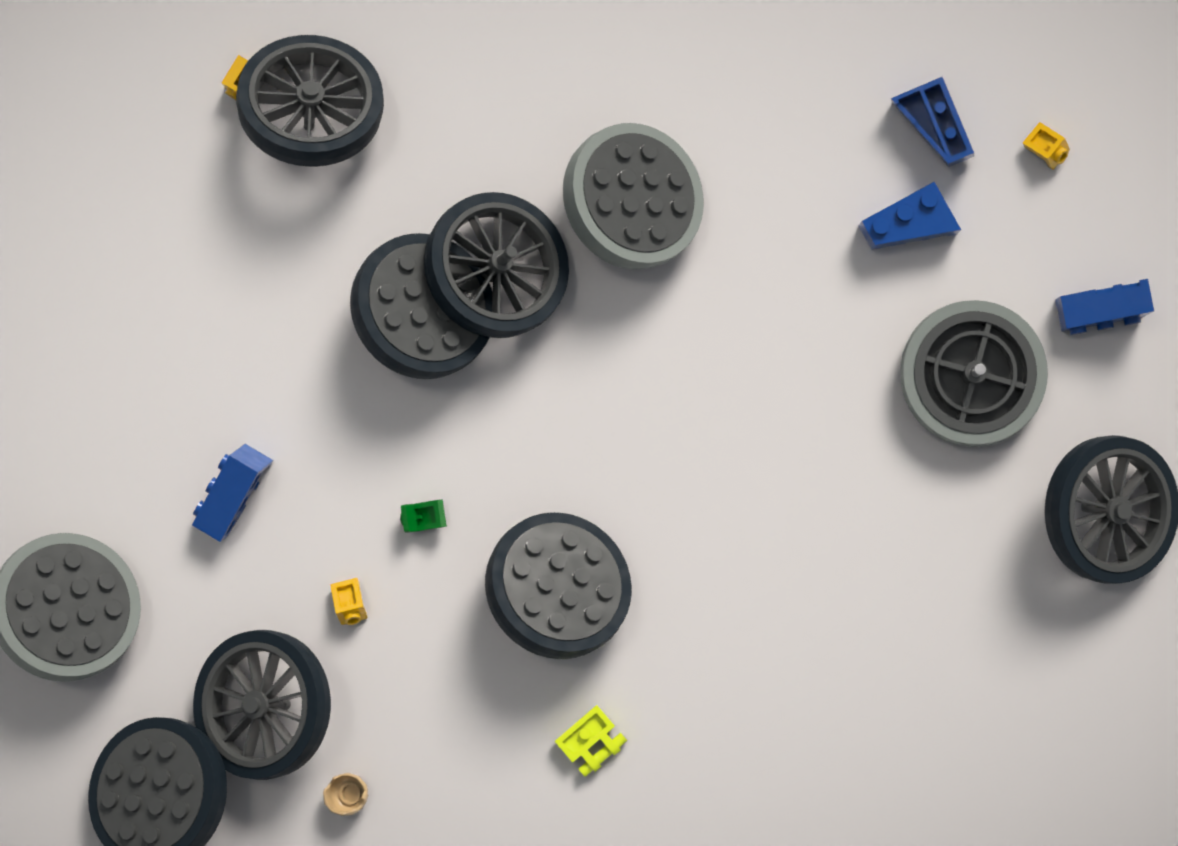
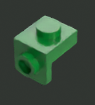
[400,499,447,533]

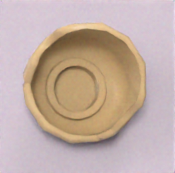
[323,773,369,816]

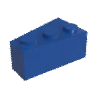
[1055,279,1154,335]
[192,444,273,542]

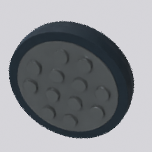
[350,233,492,379]
[485,512,632,659]
[88,717,227,846]

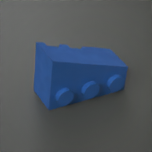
[891,77,974,167]
[858,182,961,250]

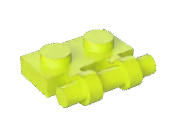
[555,705,627,777]

